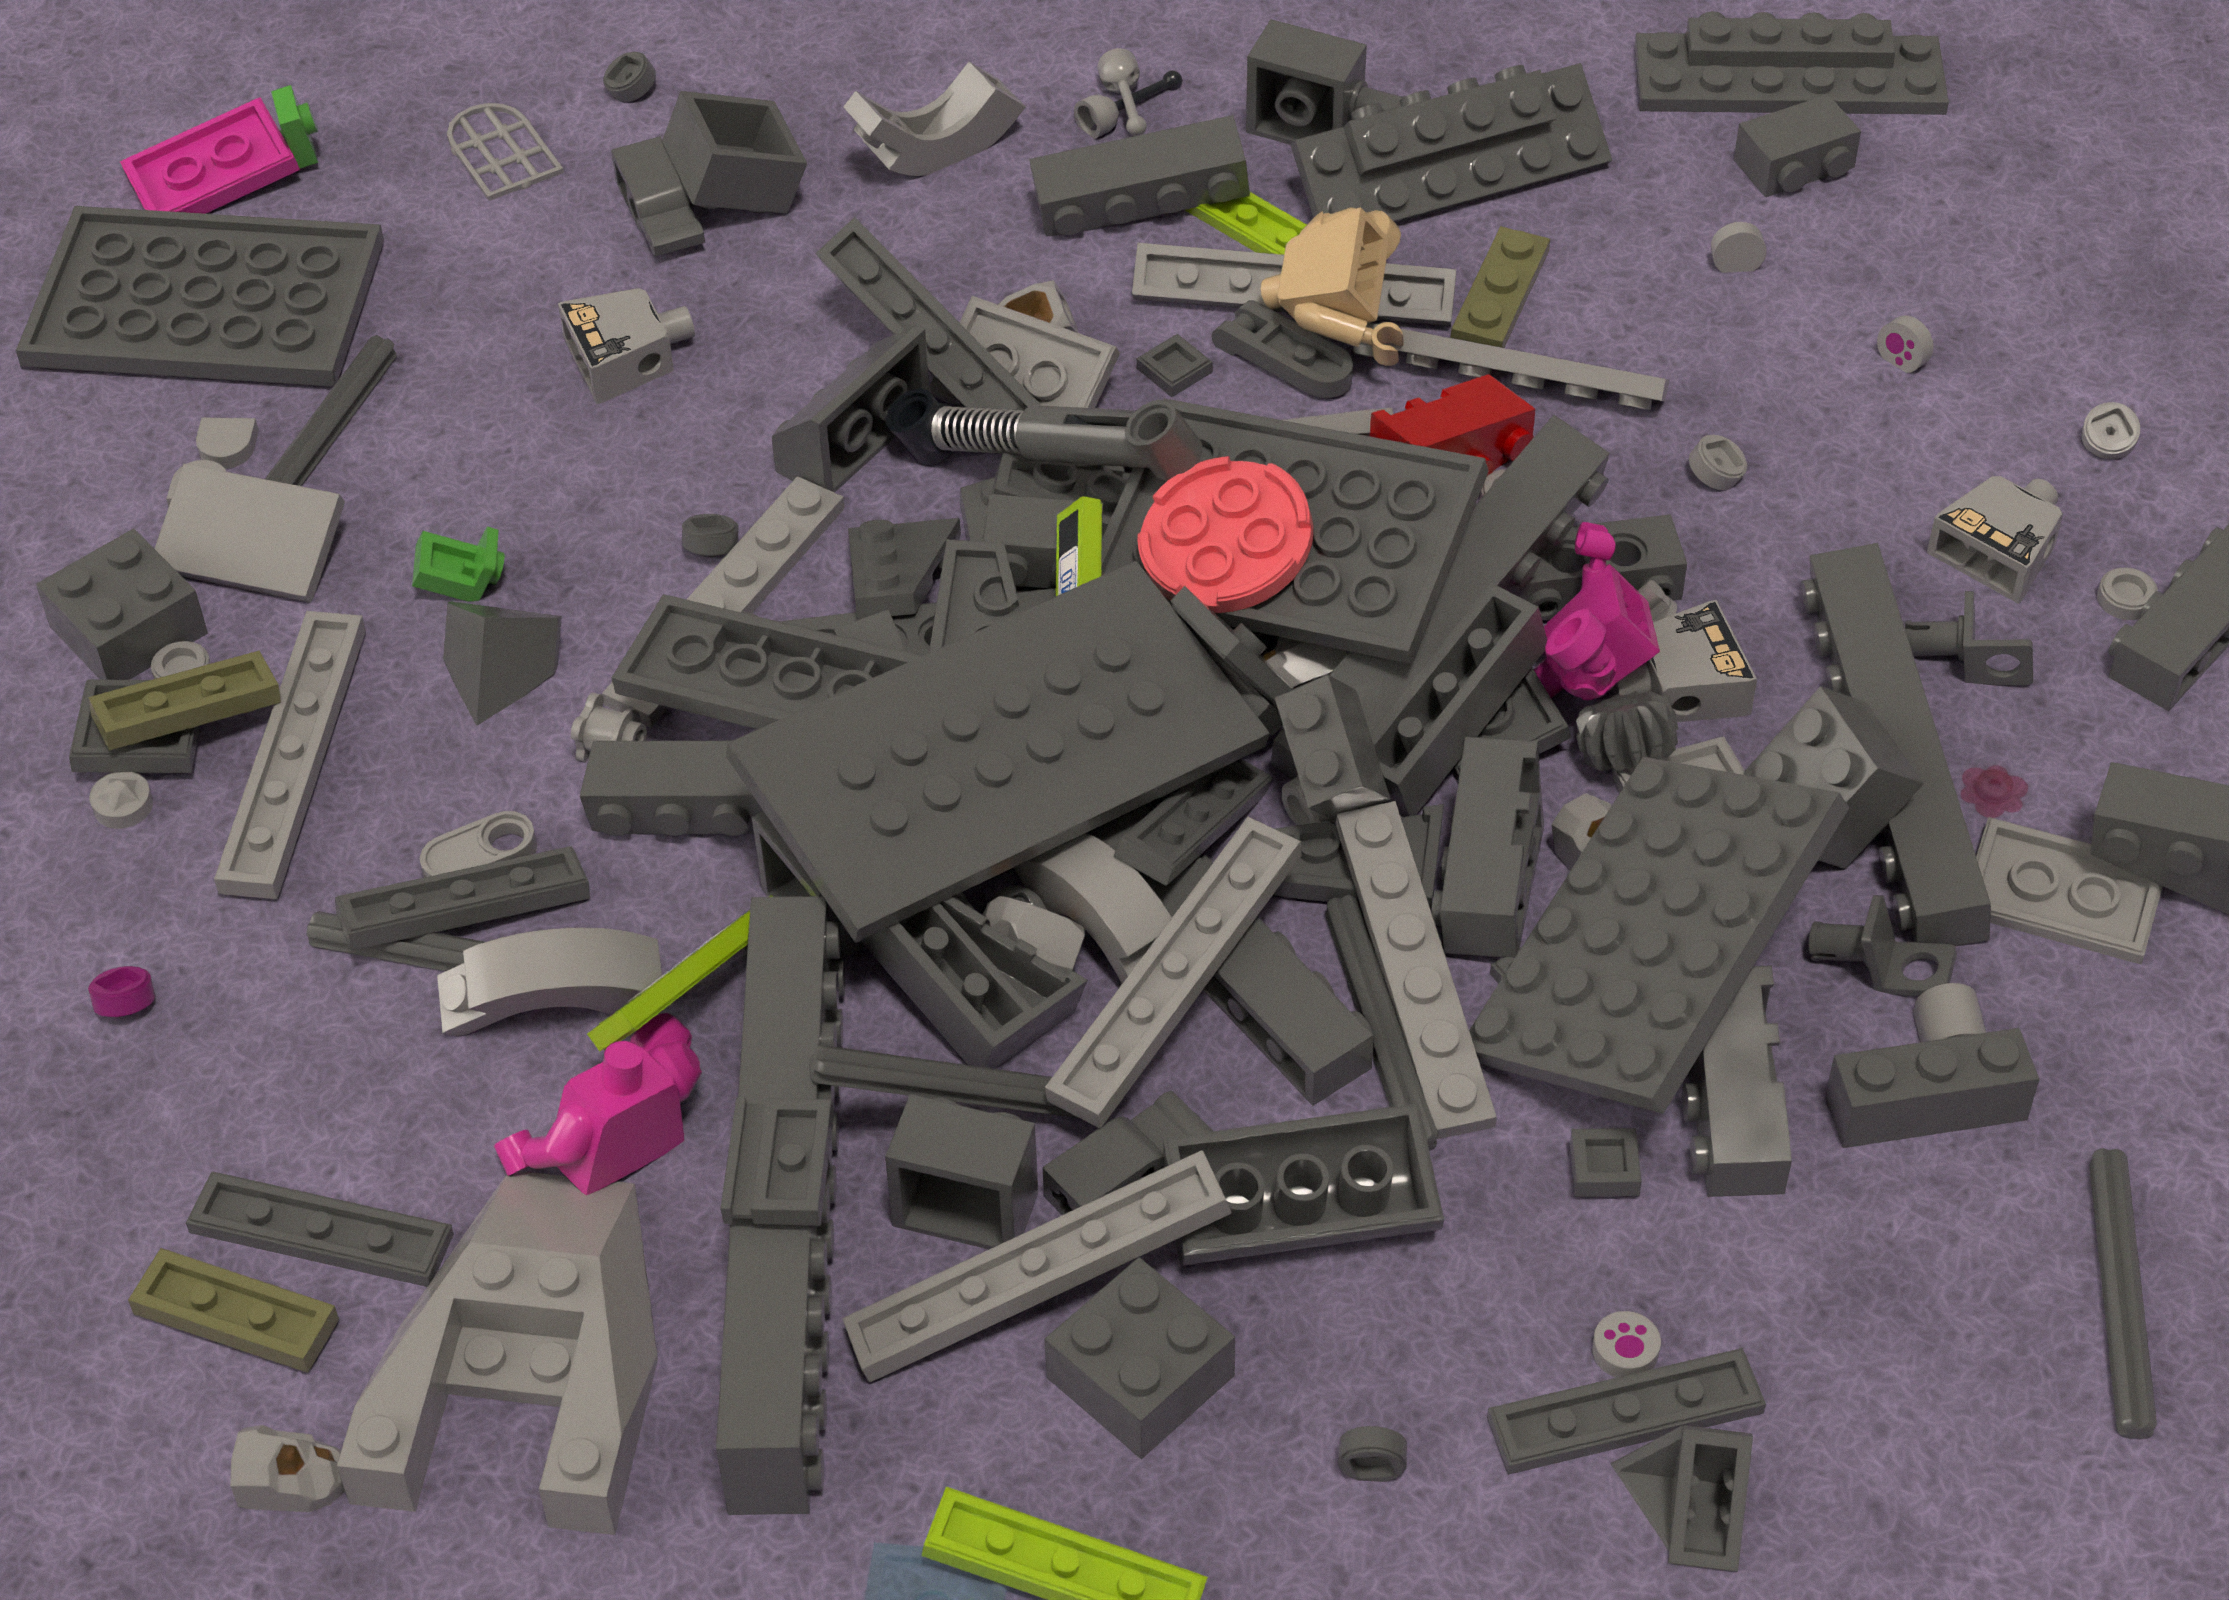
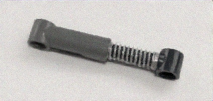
[886,388,1203,481]

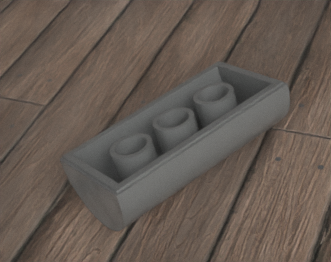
[1163,1103,1444,1266]

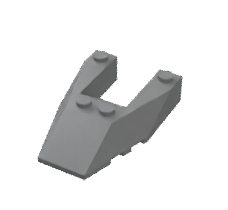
[337,1171,658,1535]

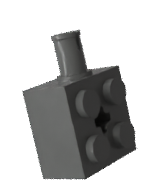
[1246,19,1405,145]

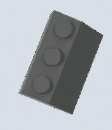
[772,325,930,493]

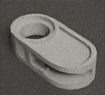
[419,811,537,877]

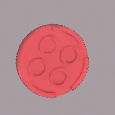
[1138,456,1314,613]

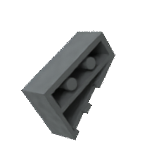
[1432,737,1544,958]
[2091,762,2229,915]
[862,896,1088,1069]
[1682,965,1792,1197]

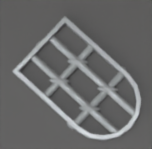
[447,103,564,201]

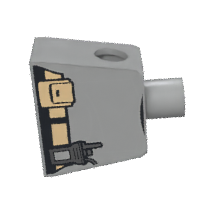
[558,288,695,404]
[1927,476,2063,604]
[1609,600,1757,722]

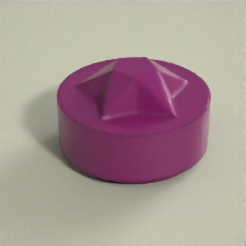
[88,966,155,1017]

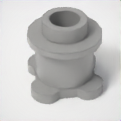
[571,692,647,762]

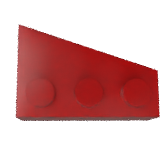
[1370,374,1536,476]

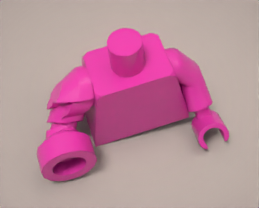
[1533,522,1660,701]
[493,1013,702,1195]

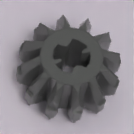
[1576,691,1679,771]

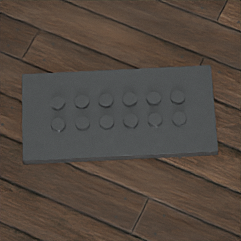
[726,561,1270,943]

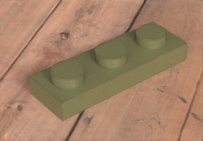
[1451,226,1550,348]
[88,650,281,750]
[128,1248,339,1373]

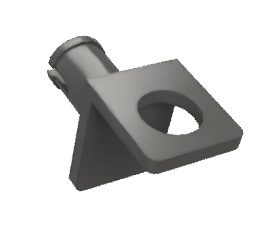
[1905,591,2034,685]
[1809,895,1957,996]

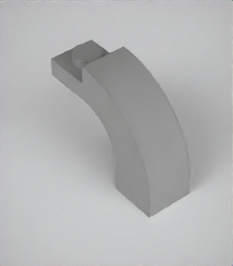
[843,62,1026,176]
[1013,833,1172,984]
[437,928,662,1036]

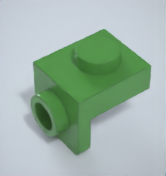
[271,85,318,168]
[412,526,505,601]

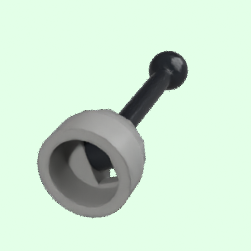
[1074,70,1183,139]

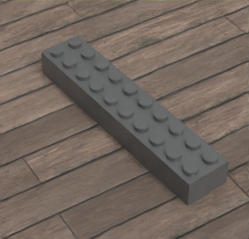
[716,896,846,1515]

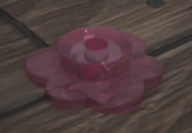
[1960,765,2028,818]

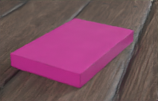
[120,97,300,214]

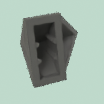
[443,601,562,726]
[1610,1425,1753,1572]

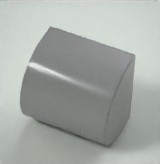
[1913,983,1986,1042]

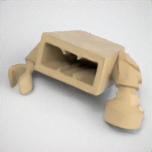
[1261,207,1404,366]

